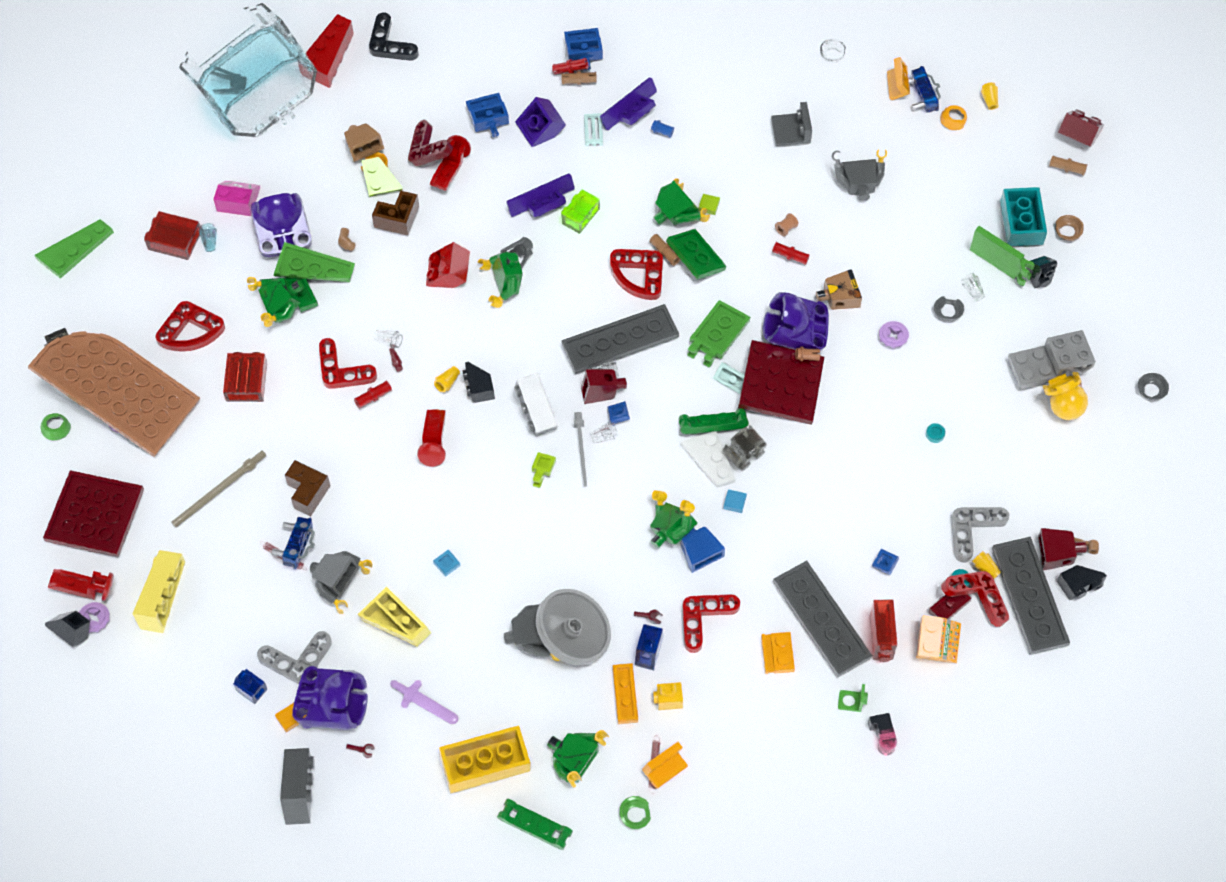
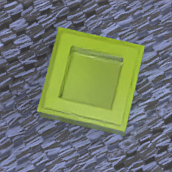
[698,193,720,215]

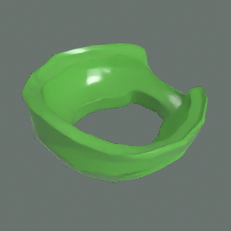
[40,413,71,440]
[619,796,651,829]

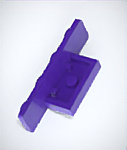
[600,77,657,130]
[506,173,575,217]

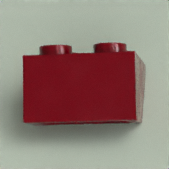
[1058,109,1105,147]

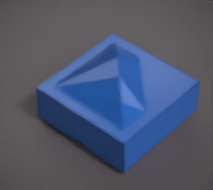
[607,401,630,424]
[872,548,899,575]

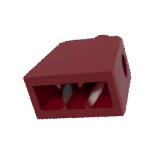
[581,369,627,404]
[1038,528,1087,570]

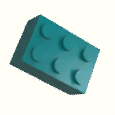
[1000,187,1047,246]

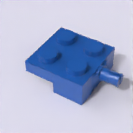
[564,28,603,70]
[465,92,509,137]

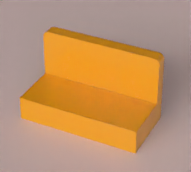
[887,57,910,100]
[642,741,688,789]

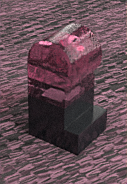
[868,713,897,756]

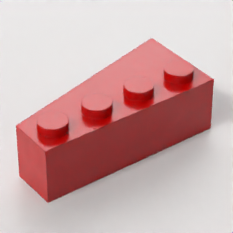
[298,14,354,88]

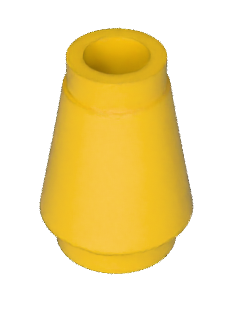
[981,82,999,110]
[434,366,460,393]
[972,551,1001,579]

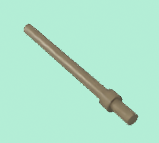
[171,450,267,528]

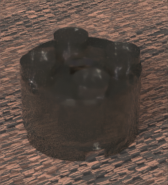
[722,425,767,471]

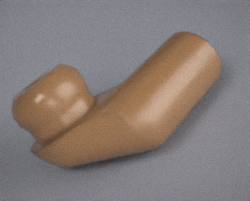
[338,227,356,251]

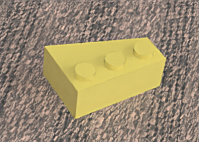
[357,586,431,647]

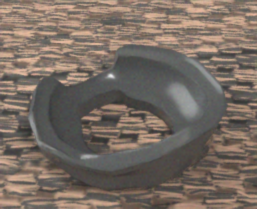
[934,296,965,322]
[1138,373,1169,400]

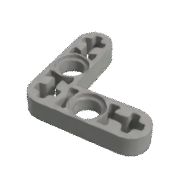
[952,507,1010,563]
[257,631,332,684]

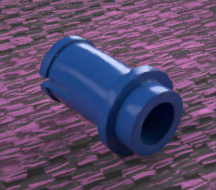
[651,120,675,137]

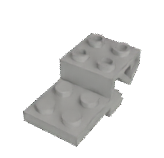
[1007,330,1096,389]

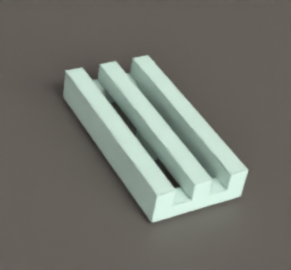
[584,113,603,146]

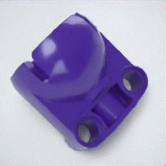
[250,193,312,257]
[763,292,829,351]
[292,666,368,730]

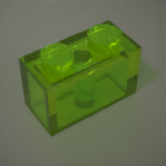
[561,189,600,234]

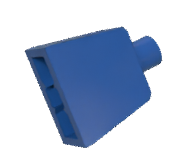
[681,527,725,573]

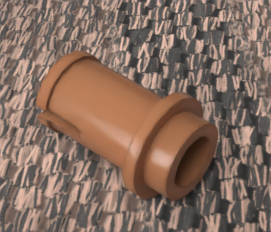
[795,346,820,362]

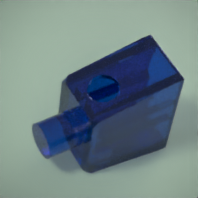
[635,624,664,671]

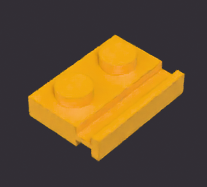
[761,632,795,674]

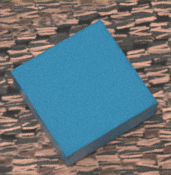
[723,489,747,513]
[433,549,461,577]

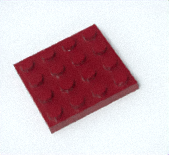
[738,340,825,425]
[43,470,144,557]

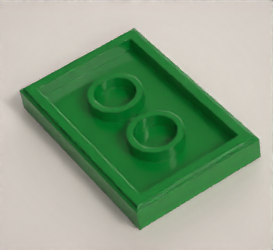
[666,229,727,280]

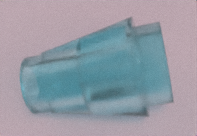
[199,223,217,252]

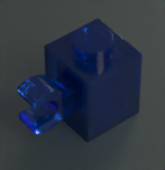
[233,669,268,705]

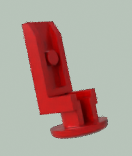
[430,135,471,191]
[417,409,446,467]
[48,569,114,601]

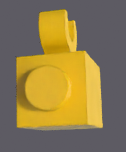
[653,682,683,711]

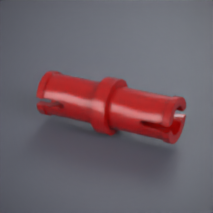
[552,58,589,75]
[772,241,810,265]
[354,380,392,409]

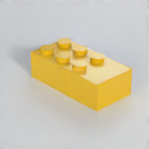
[439,725,531,794]

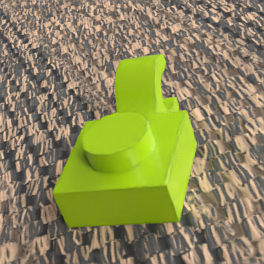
[532,452,556,488]

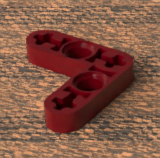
[408,119,453,166]

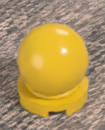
[1043,372,1088,420]

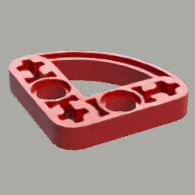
[610,249,663,300]
[155,301,225,352]

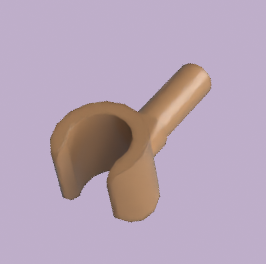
[1074,537,1099,554]

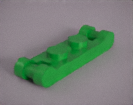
[678,408,749,434]
[497,798,573,850]

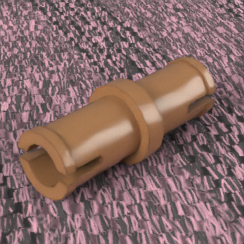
[561,71,597,85]
[1049,155,1088,175]
[649,234,681,266]

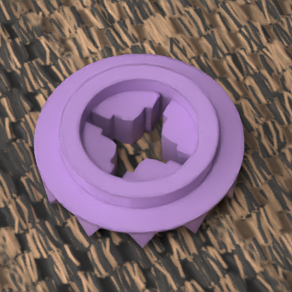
[879,321,909,349]
[79,602,110,633]

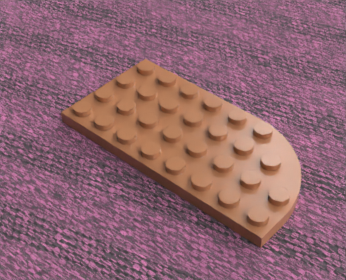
[28,331,200,457]

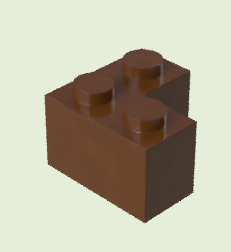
[372,190,420,235]
[285,460,331,517]

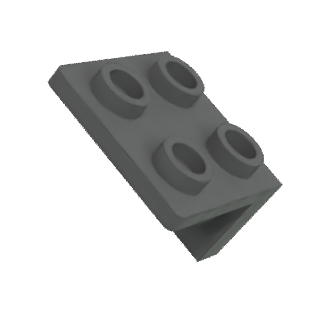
[771,101,812,146]

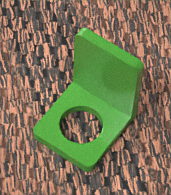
[838,684,868,712]

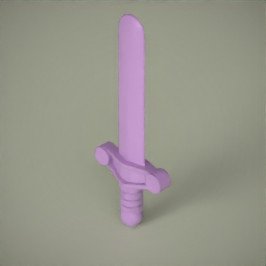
[390,680,458,724]

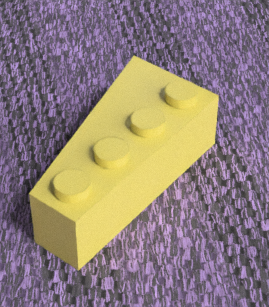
[132,550,186,633]

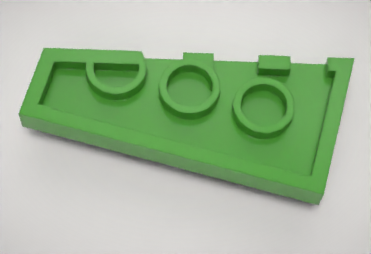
[34,219,114,279]
[273,242,355,282]

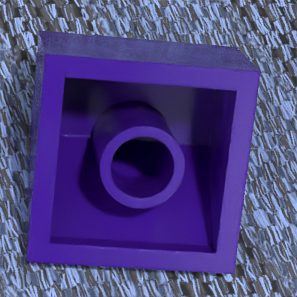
[515,97,566,147]

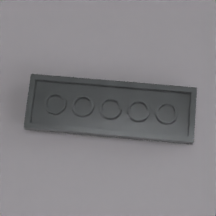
[561,304,679,374]
[992,536,1070,655]
[773,560,873,677]

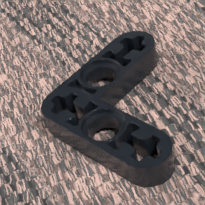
[369,12,419,61]

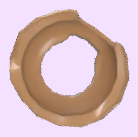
[1056,215,1084,241]

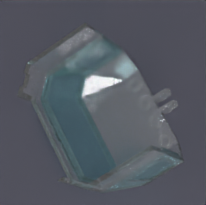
[179,3,317,137]

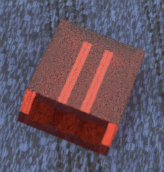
[144,211,202,260]
[223,352,268,402]
[869,599,898,662]

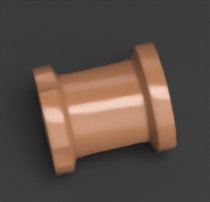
[775,213,799,237]

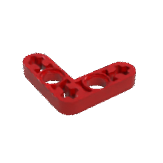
[319,338,378,389]
[941,571,1009,627]
[683,594,741,653]

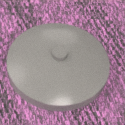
[536,589,611,666]

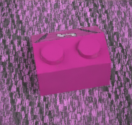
[213,180,261,216]

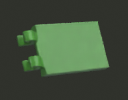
[970,225,1035,286]
[687,300,751,368]

